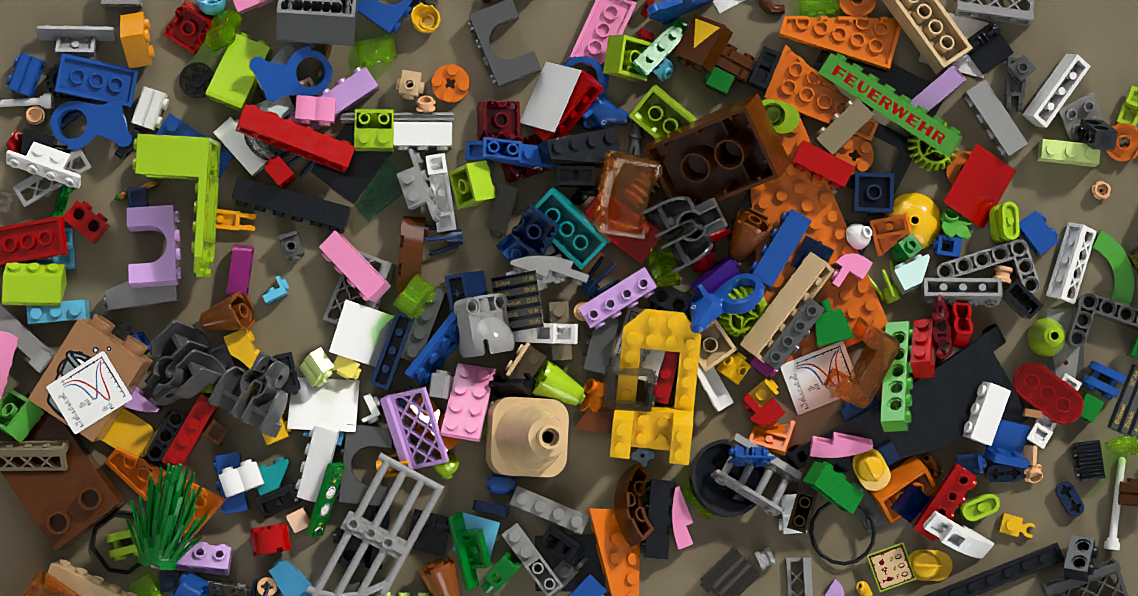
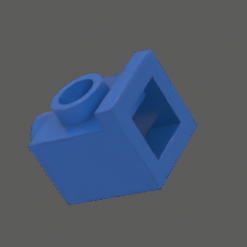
[932,235,962,259]

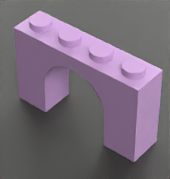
[126,205,182,288]

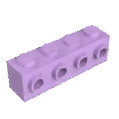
[578,267,657,330]
[150,540,233,576]

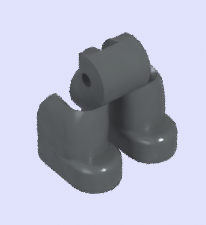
[641,196,728,274]
[144,320,226,406]
[208,352,290,438]

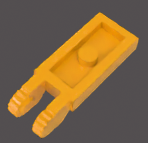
[216,209,256,231]

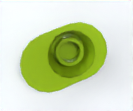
[762,99,800,133]

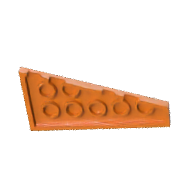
[763,44,878,142]
[586,508,641,596]

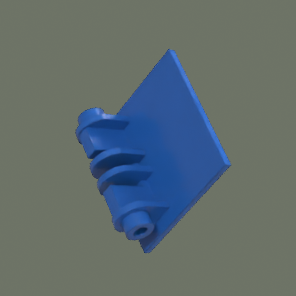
[727,446,777,467]

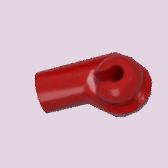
[7,131,23,154]

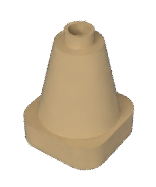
[485,397,569,477]

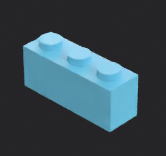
[26,300,90,325]

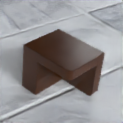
[203,419,230,446]

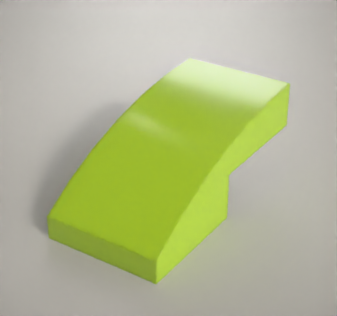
[1115,85,1138,126]

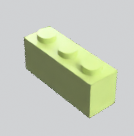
[1037,139,1100,167]

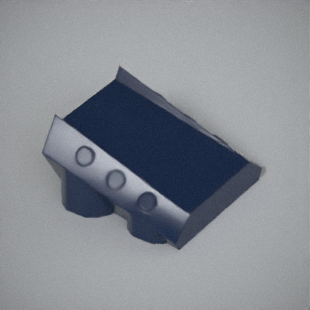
[511,205,560,256]

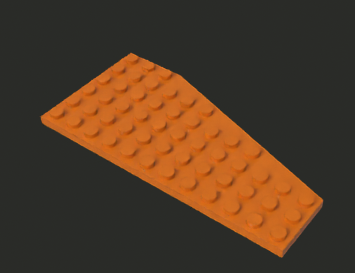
[750,118,888,364]

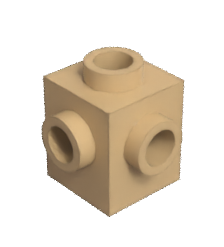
[396,70,425,100]

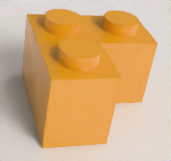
[120,12,155,69]

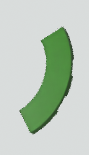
[1092,230,1134,306]

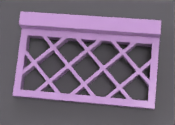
[380,387,449,470]

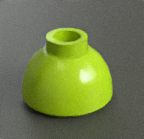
[433,454,459,479]

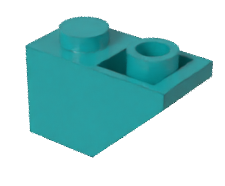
[257,457,291,496]

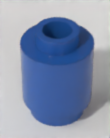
[487,474,515,495]

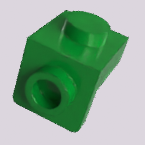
[889,234,922,264]

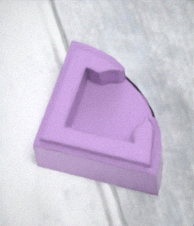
[825,579,844,596]

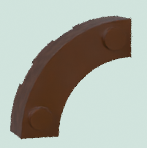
[396,216,429,299]
[614,462,654,547]

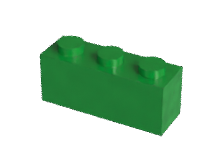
[803,461,865,514]

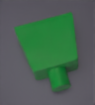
[814,300,854,347]
[481,550,523,594]

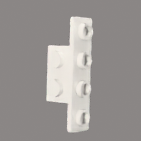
[6,142,81,189]

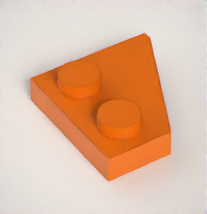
[869,212,912,257]
[748,420,796,456]

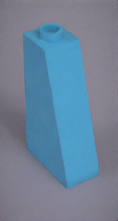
[269,559,315,596]

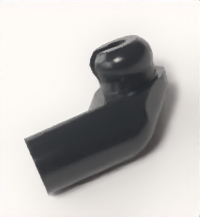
[571,187,599,205]

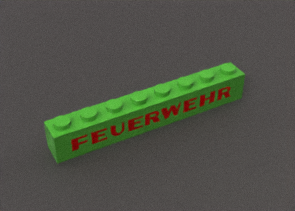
[818,53,963,157]

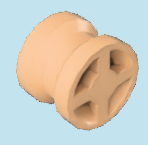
[992,265,1014,284]
[257,577,278,596]

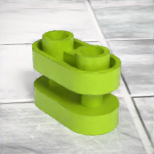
[989,201,1020,244]
[959,494,1000,521]
[105,528,142,561]

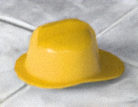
[852,448,891,491]
[908,549,953,581]

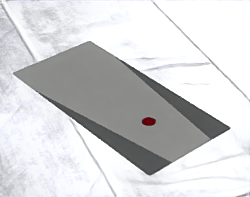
[1046,308,1084,383]

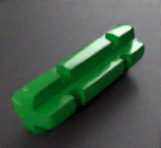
[51,184,72,217]

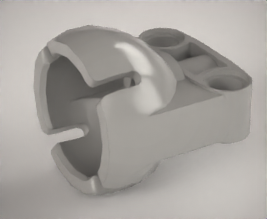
[454,293,515,358]

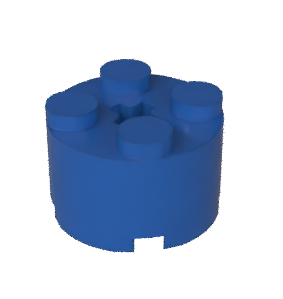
[170,573,213,596]

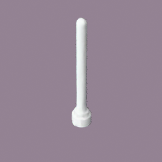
[0,93,54,109]
[1104,457,1126,551]

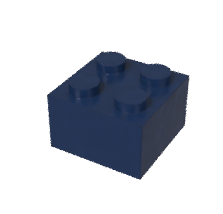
[852,172,894,215]

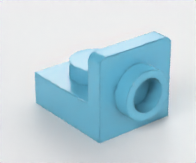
[652,58,675,82]
[263,276,290,304]

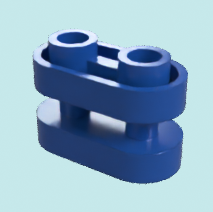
[1081,361,1126,400]

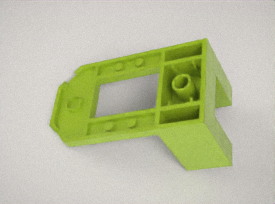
[133,134,221,278]

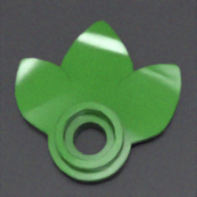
[940,208,973,239]

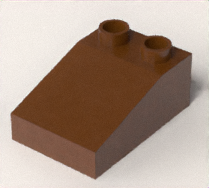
[644,93,791,206]
[0,413,127,550]

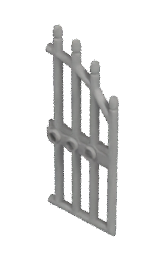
[306,453,445,596]

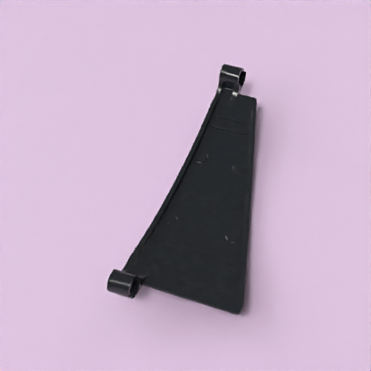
[785,324,1028,473]

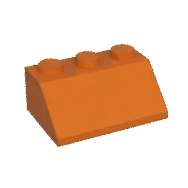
[869,455,938,524]

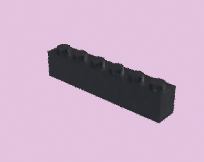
[231,177,351,233]

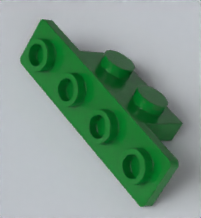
[448,511,491,591]

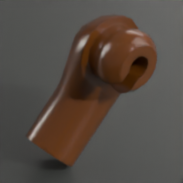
[759,0,785,14]
[922,454,942,479]

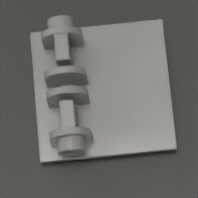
[1057,93,1103,142]

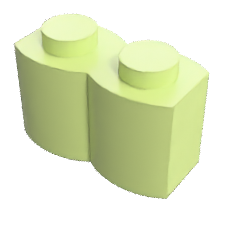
[299,348,334,387]

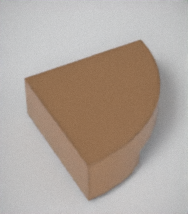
[1022,408,1043,419]

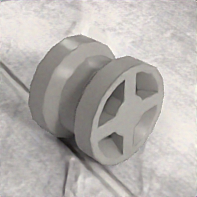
[754,547,776,571]

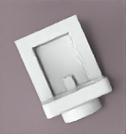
[361,393,382,425]

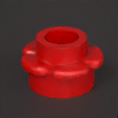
[636,28,654,42]

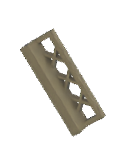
[0,440,70,471]

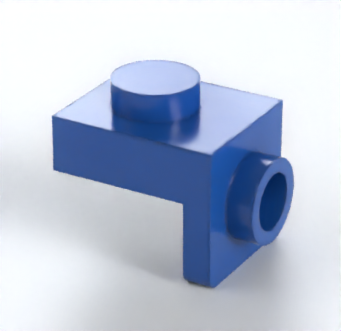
[956,451,987,473]

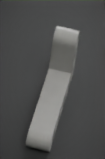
[934,239,1040,294]
[0,302,56,374]

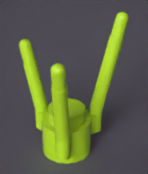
[868,260,901,304]

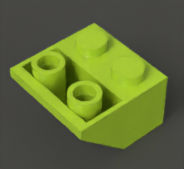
[354,109,394,152]

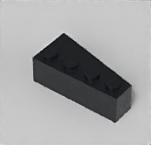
[538,128,624,170]
[640,479,675,559]

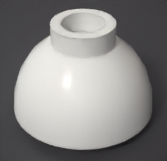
[846,223,872,250]

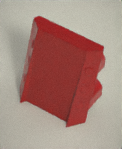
[164,0,217,55]

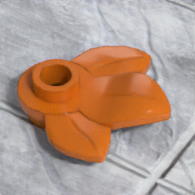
[580,378,607,413]

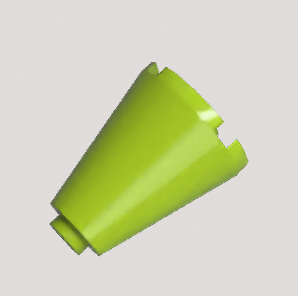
[1027,318,1066,357]
[532,359,586,406]

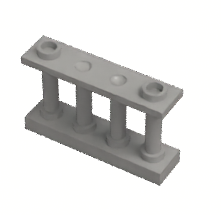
[711,433,803,516]

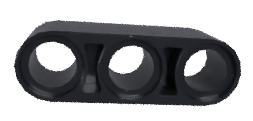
[144,410,185,462]

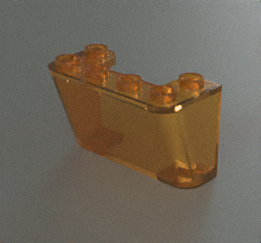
[823,316,900,408]

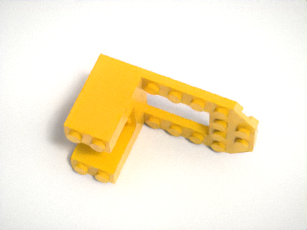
[610,309,701,465]

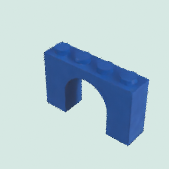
[358,0,420,36]

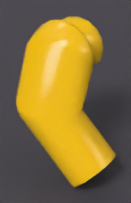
[856,581,873,596]

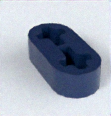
[985,465,1023,482]
[1055,482,1084,516]
[472,500,510,516]

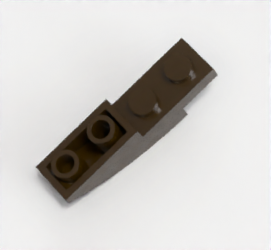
[787,452,828,533]

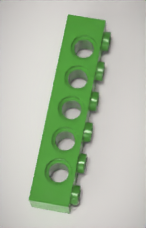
[881,321,913,432]

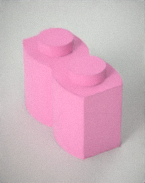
[295,95,336,127]

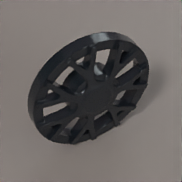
[179,62,214,98]

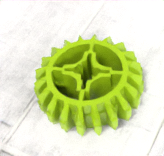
[907,122,959,171]
[717,286,767,337]

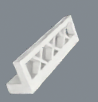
[1046,222,1097,305]
[697,363,734,412]

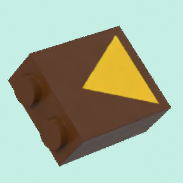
[673,14,733,73]

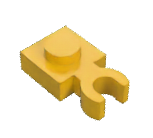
[998,513,1035,538]

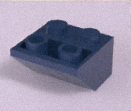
[444,271,487,312]

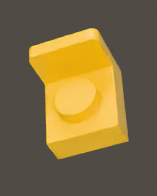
[749,378,779,408]

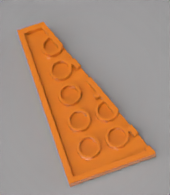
[778,16,902,71]
[104,447,227,541]

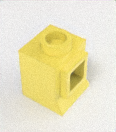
[332,355,362,380]

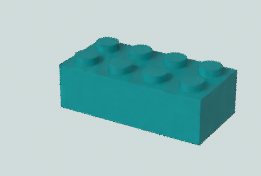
[534,187,611,270]

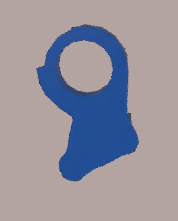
[647,0,714,25]
[249,46,333,102]
[563,56,630,130]
[50,101,133,150]
[690,273,765,333]

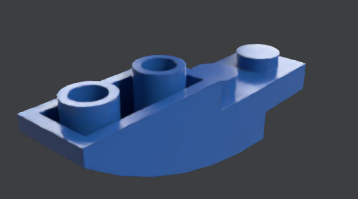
[482,137,556,169]

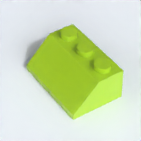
[629,85,698,139]
[2,262,67,306]

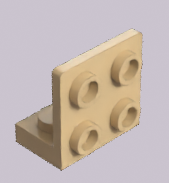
[505,342,547,379]

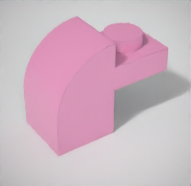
[830,253,873,288]

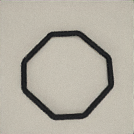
[91,510,142,574]

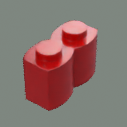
[949,301,973,348]

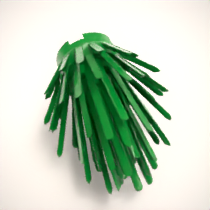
[126,463,209,570]

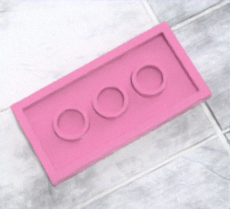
[570,0,637,69]
[441,363,496,442]

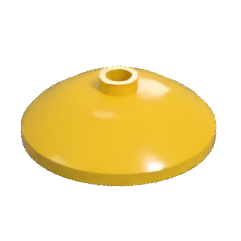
[884,193,942,249]

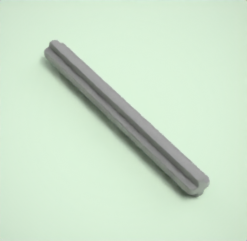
[340,112,455,124]

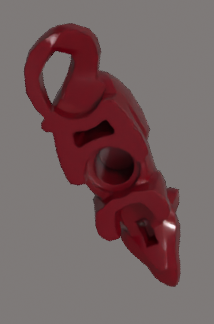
[932,295,953,359]

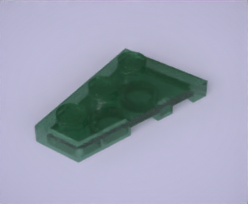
[355,155,403,222]

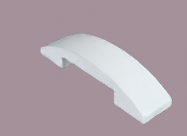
[425,153,457,233]
[1026,373,1082,449]

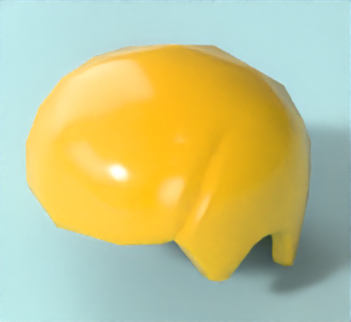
[411,3,441,33]

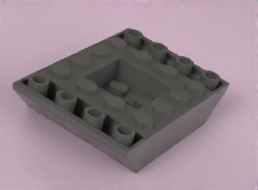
[276,0,359,46]

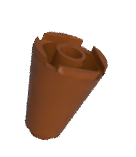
[728,208,773,263]
[199,292,255,331]
[417,556,460,596]

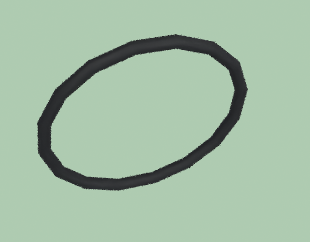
[809,501,876,566]

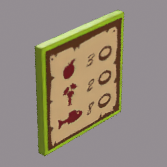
[867,542,916,592]

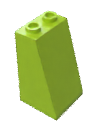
[205,32,272,112]

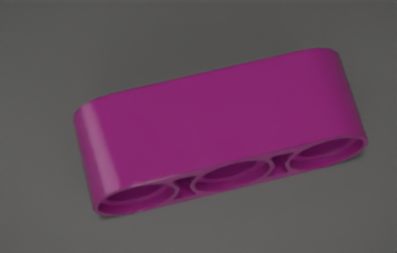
[226,244,254,298]

